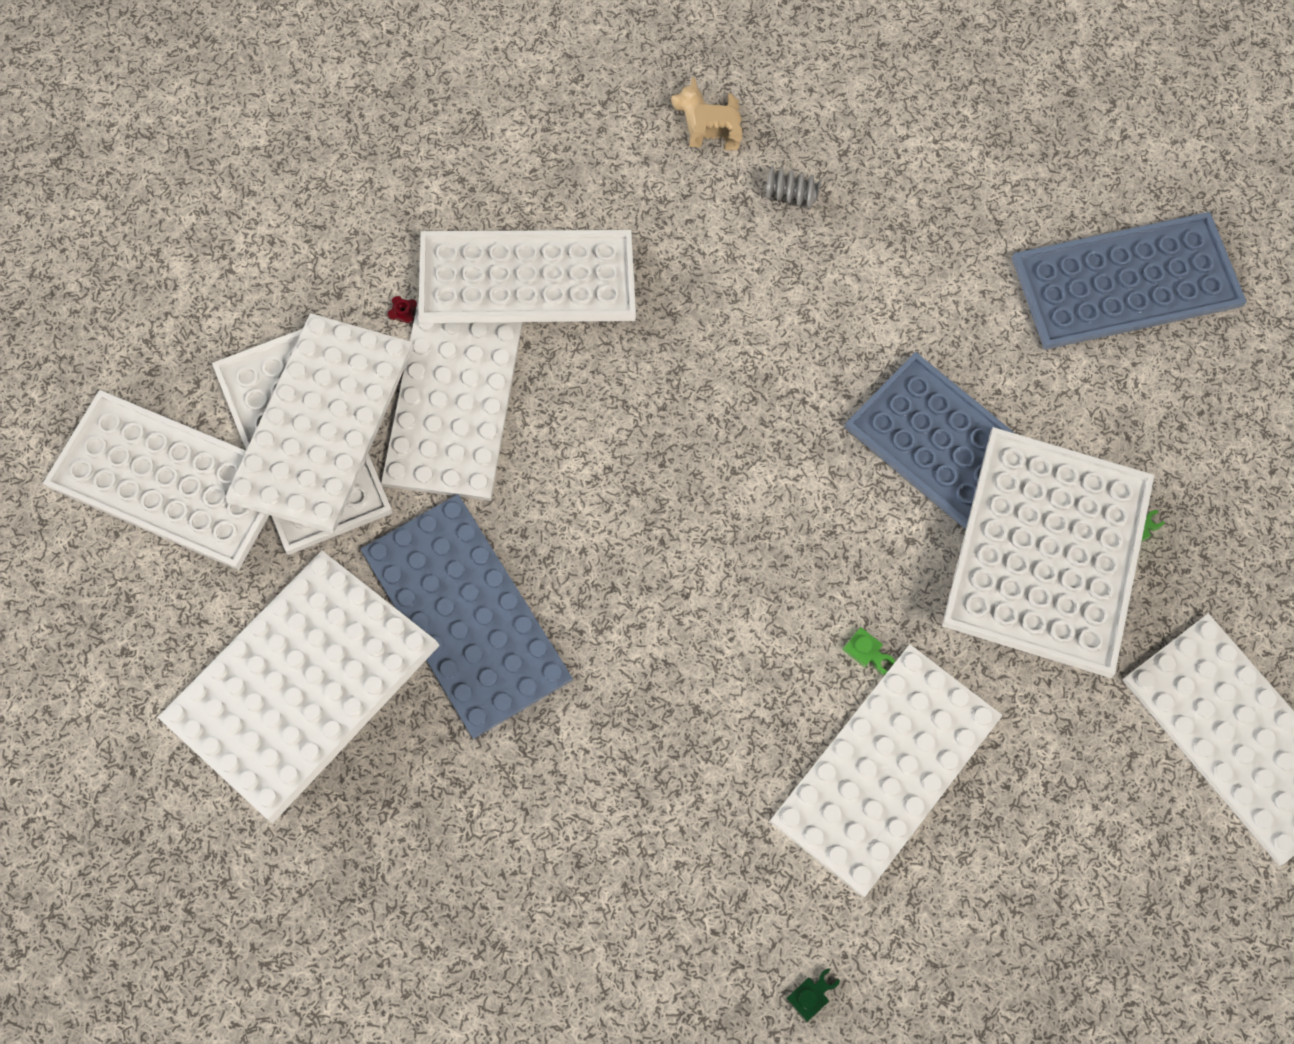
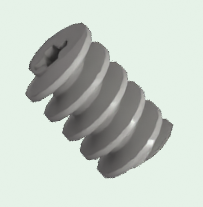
[766,164,822,209]

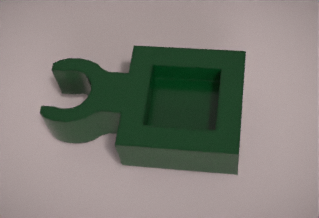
[786,968,840,1023]

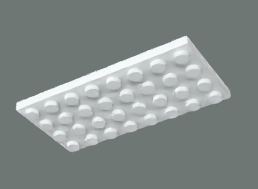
[418,230,636,323]
[381,298,523,501]
[225,313,413,534]
[212,329,393,555]
[43,390,269,570]
[1122,613,1294,866]
[769,644,1003,898]

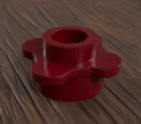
[388,296,417,323]

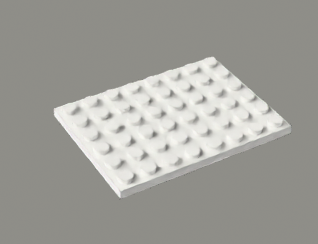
[942,427,1154,678]
[158,551,440,824]

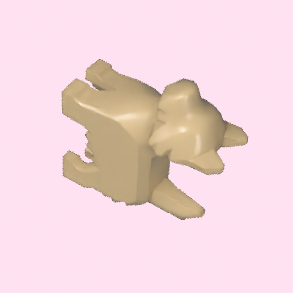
[671,77,742,150]

